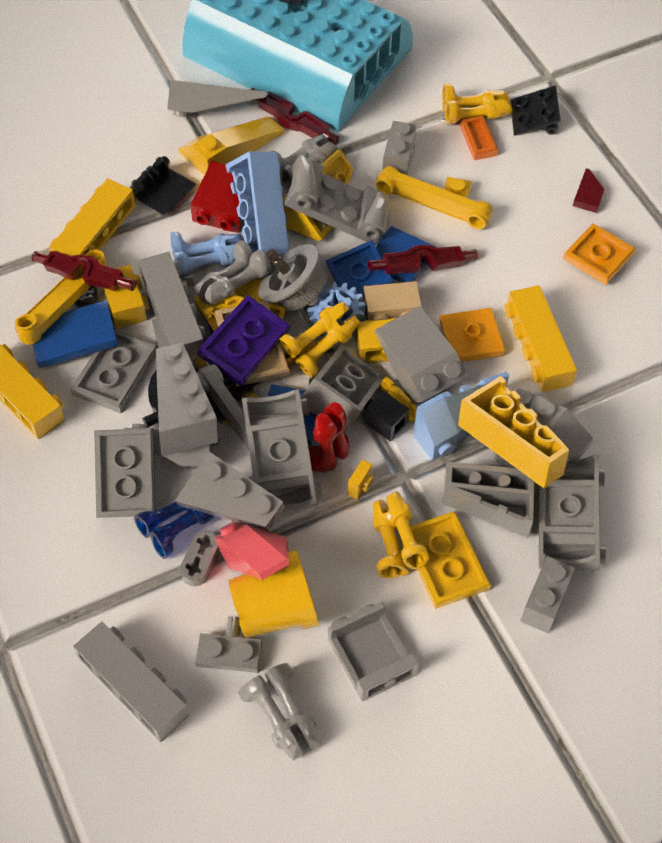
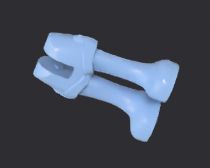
[170,232,243,276]

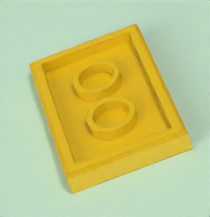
[410,511,491,609]

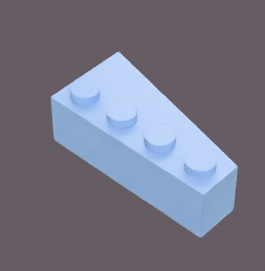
[226,151,290,256]

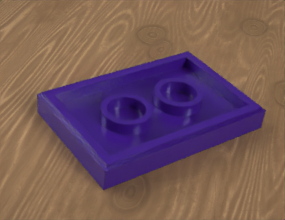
[197,295,291,386]

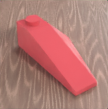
[214,522,290,580]

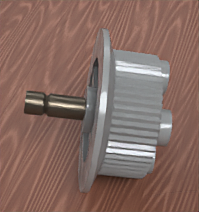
[258,244,327,312]

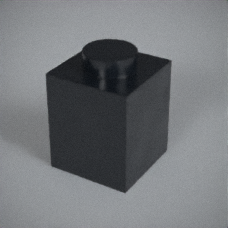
[364,390,409,441]

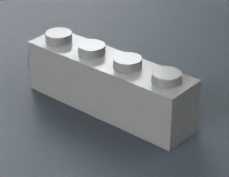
[138,252,207,357]
[73,621,188,742]

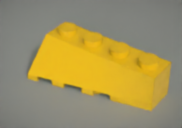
[458,376,569,488]

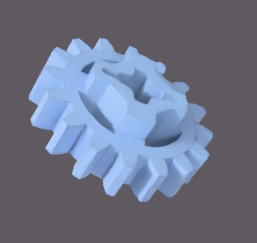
[307,282,366,335]

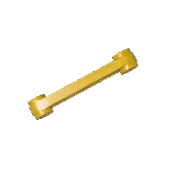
[375,166,493,230]
[15,250,108,345]

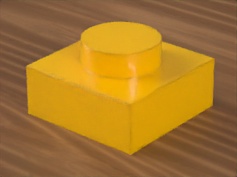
[444,177,471,198]
[347,459,374,500]

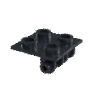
[510,85,561,136]
[129,156,196,216]

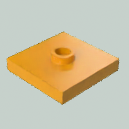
[563,223,636,285]
[439,308,505,362]

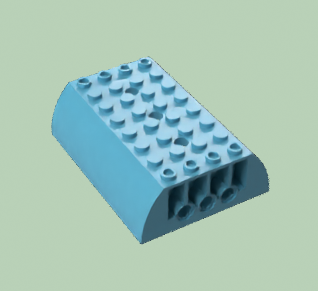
[182,0,413,132]

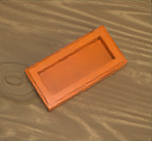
[460,116,498,160]

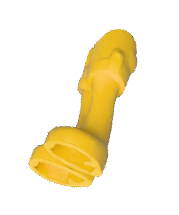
[442,83,512,124]
[279,301,360,378]
[372,491,429,579]

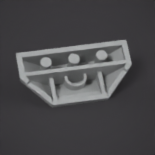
[512,388,594,461]

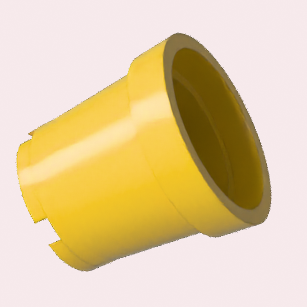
[229,549,320,639]

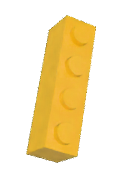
[49,178,135,256]
[504,285,577,392]
[0,344,65,439]

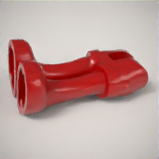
[309,402,350,472]

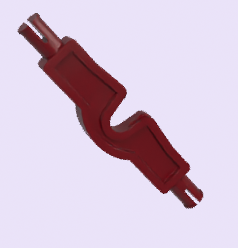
[250,88,340,145]
[367,245,478,275]
[31,251,137,291]

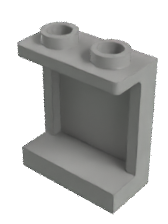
[328,602,419,702]

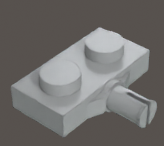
[196,616,262,673]

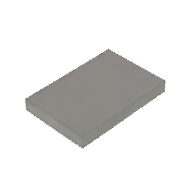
[70,330,158,413]
[94,428,156,518]

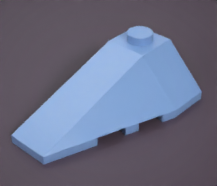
[413,372,509,461]

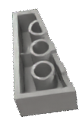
[156,343,218,457]

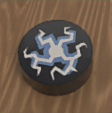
[74,286,98,308]

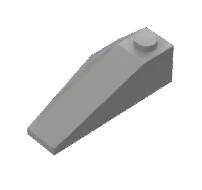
[167,80,268,117]

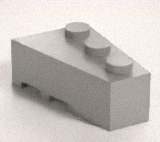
[175,452,285,531]
[442,462,534,538]

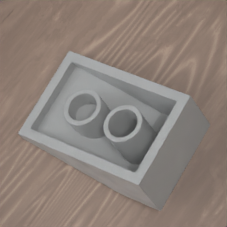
[374,306,468,403]
[301,344,386,434]

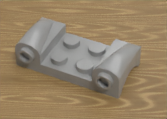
[284,155,390,244]
[242,389,323,512]
[539,455,606,571]

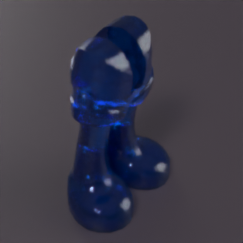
[134,502,214,559]

